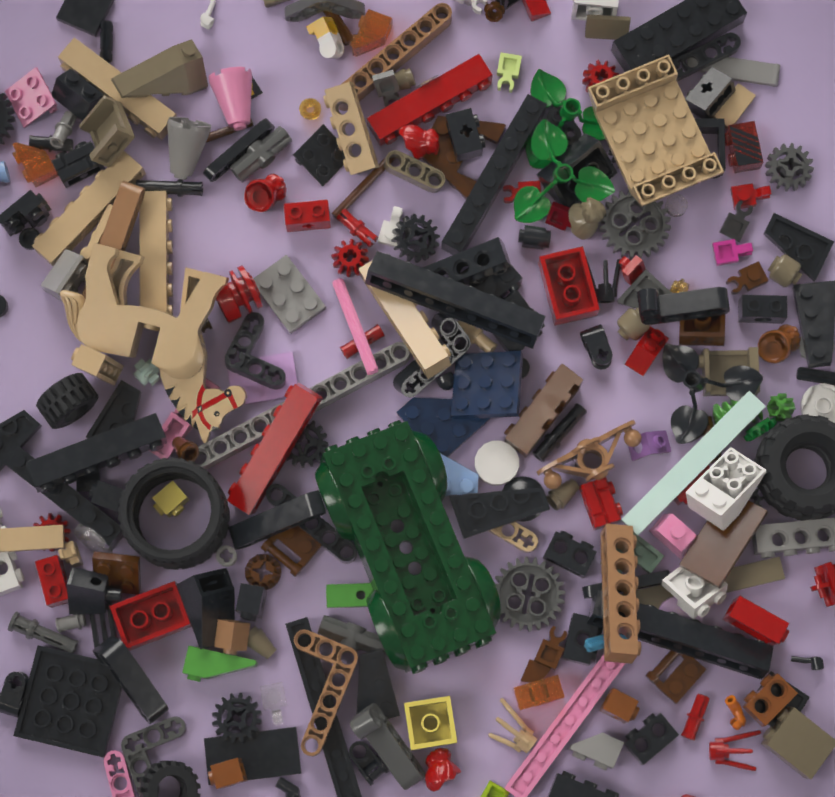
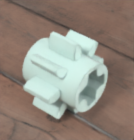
[133,359,160,386]

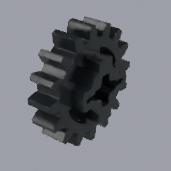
[391,214,440,263]
[286,420,328,468]
[212,693,262,744]

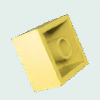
[404,696,457,750]

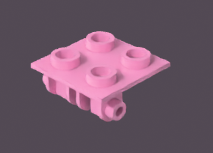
[5,67,57,128]

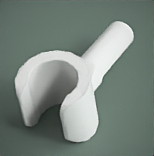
[200,0,216,30]

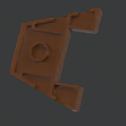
[422,116,506,199]

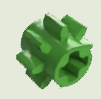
[767,393,796,421]

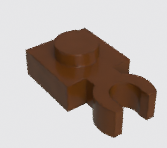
[726,261,769,295]
[534,626,567,670]

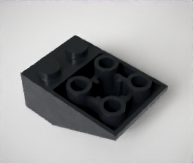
[177,568,235,650]

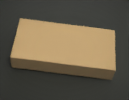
[713,83,756,131]

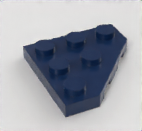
[396,397,491,457]

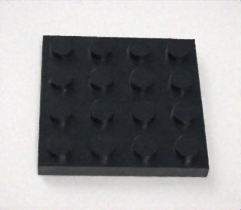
[13,645,122,758]

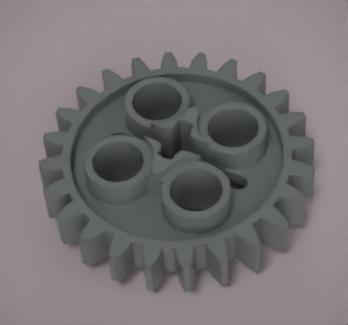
[599,189,671,260]
[495,557,566,632]

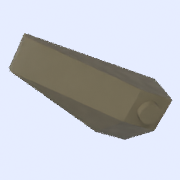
[111,39,208,98]

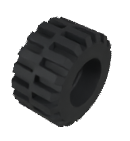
[36,373,99,429]
[137,761,201,797]

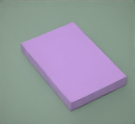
[227,352,298,406]

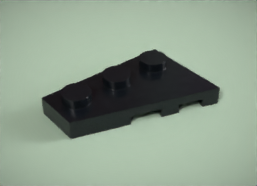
[86,380,141,461]
[356,648,400,719]

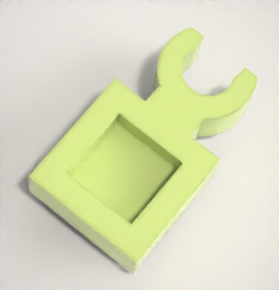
[497,52,522,93]

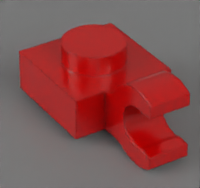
[730,183,771,210]

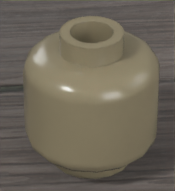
[768,254,802,287]
[617,307,650,341]

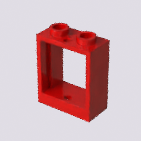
[722,596,789,646]

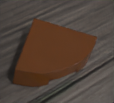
[520,659,551,683]

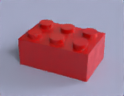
[538,246,600,326]
[109,581,192,651]

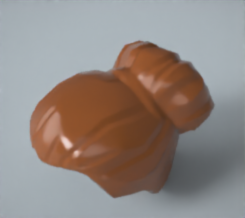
[757,324,801,364]

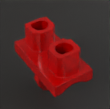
[810,562,835,607]

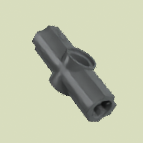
[230,126,292,183]
[317,615,385,654]

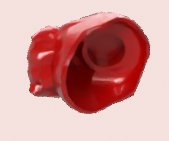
[398,125,439,160]
[244,174,287,212]
[425,748,461,791]

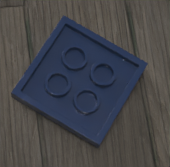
[451,351,523,419]

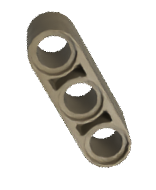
[384,150,445,193]

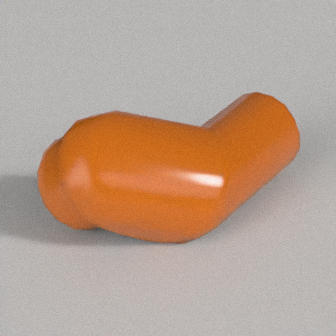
[725,695,746,730]

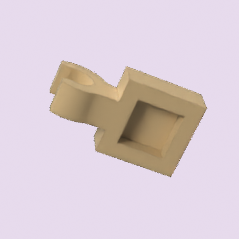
[58,541,83,567]

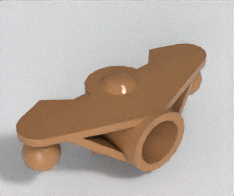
[537,420,642,490]

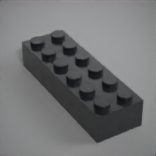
[611,0,747,72]

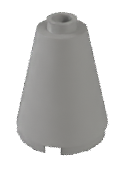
[167,117,211,180]

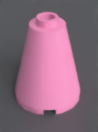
[209,67,252,131]

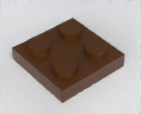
[92,551,141,595]

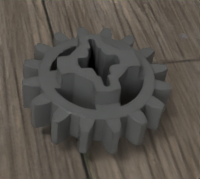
[765,143,814,192]

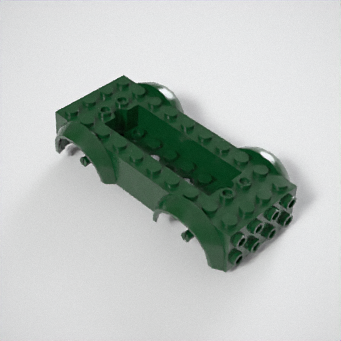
[315,420,501,674]

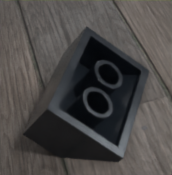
[536,133,617,208]

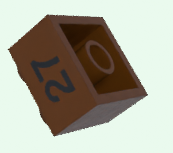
[679,314,725,346]

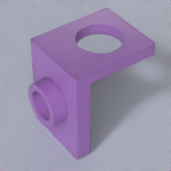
[628,430,671,461]

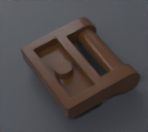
[261,526,322,577]
[645,650,707,704]

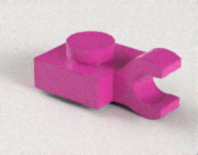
[712,239,753,266]

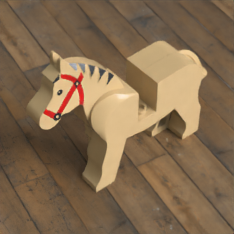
[60,243,247,443]

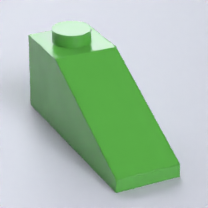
[182,646,258,682]

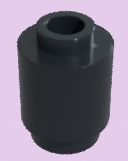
[518,225,551,250]

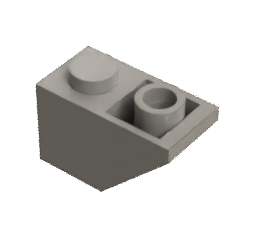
[569,733,624,771]

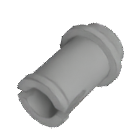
[55,614,86,633]

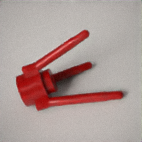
[709,730,761,771]

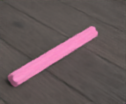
[332,278,379,375]

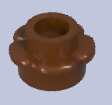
[484,1,505,22]

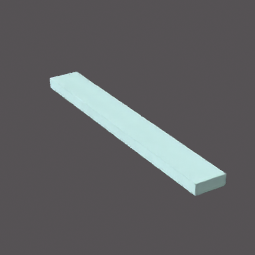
[621,391,766,536]

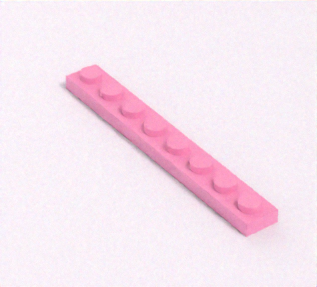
[504,654,626,797]

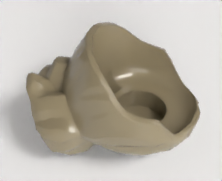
[569,197,606,240]

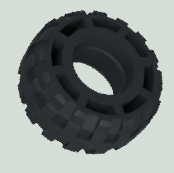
[754,414,835,521]

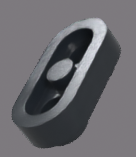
[547,107,582,147]

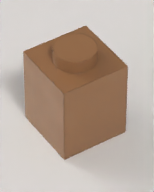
[214,619,250,655]

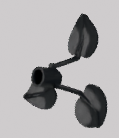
[662,344,763,444]

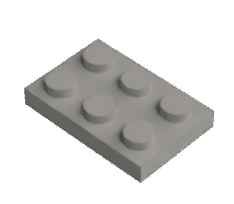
[253,255,326,334]

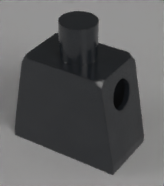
[67,568,122,615]

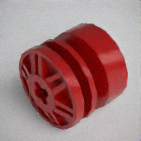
[216,265,263,323]

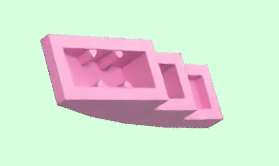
[149,378,221,459]

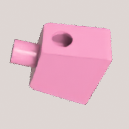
[649,513,697,560]

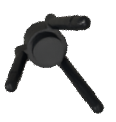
[586,257,620,303]

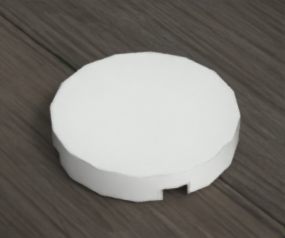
[800,383,835,423]
[475,441,519,486]

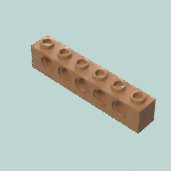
[600,524,641,664]

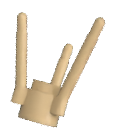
[488,698,537,754]

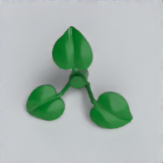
[525,69,605,169]
[514,119,615,223]

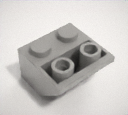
[40,249,88,302]

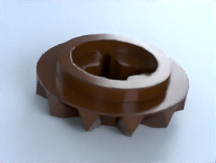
[245,554,281,590]

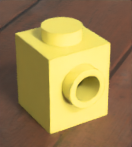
[152,480,190,518]

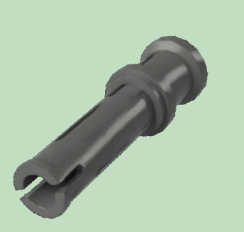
[8,611,79,653]

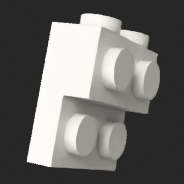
[661,567,728,619]

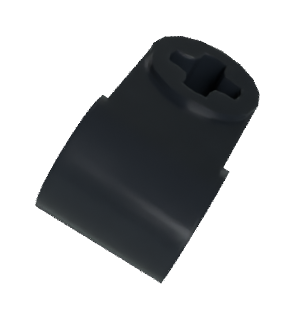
[580,324,613,370]
[0,672,29,718]
[349,741,389,786]

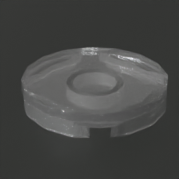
[73,524,113,553]

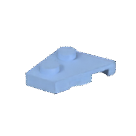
[440,453,478,496]

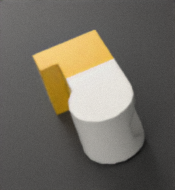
[306,16,345,59]

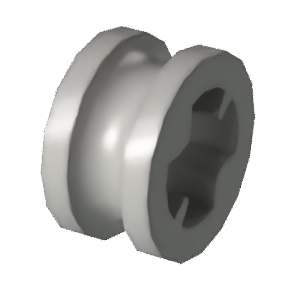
[216,545,237,567]

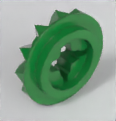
[743,417,777,442]

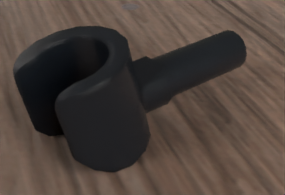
[791,656,824,670]

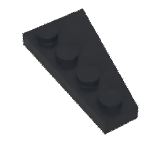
[792,280,835,368]

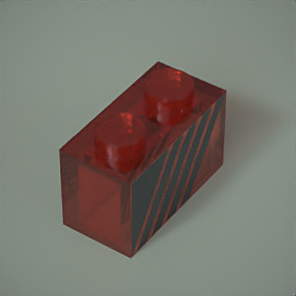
[725,121,764,173]

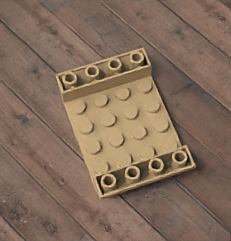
[588,55,724,206]

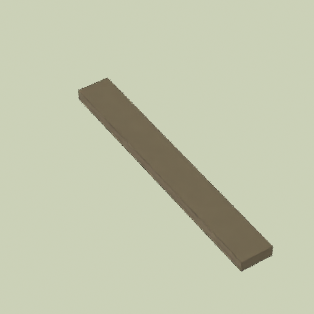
[621,557,785,609]

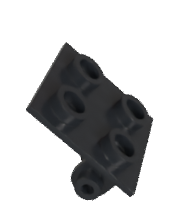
[293,124,345,186]

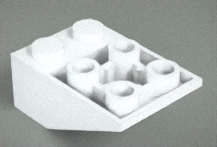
[686,447,766,531]

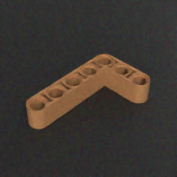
[294,630,358,757]

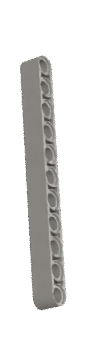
[194,342,410,470]

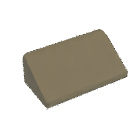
[585,15,631,40]

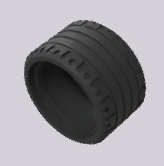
[118,458,230,570]

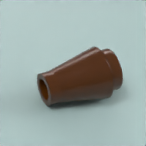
[172,436,199,462]

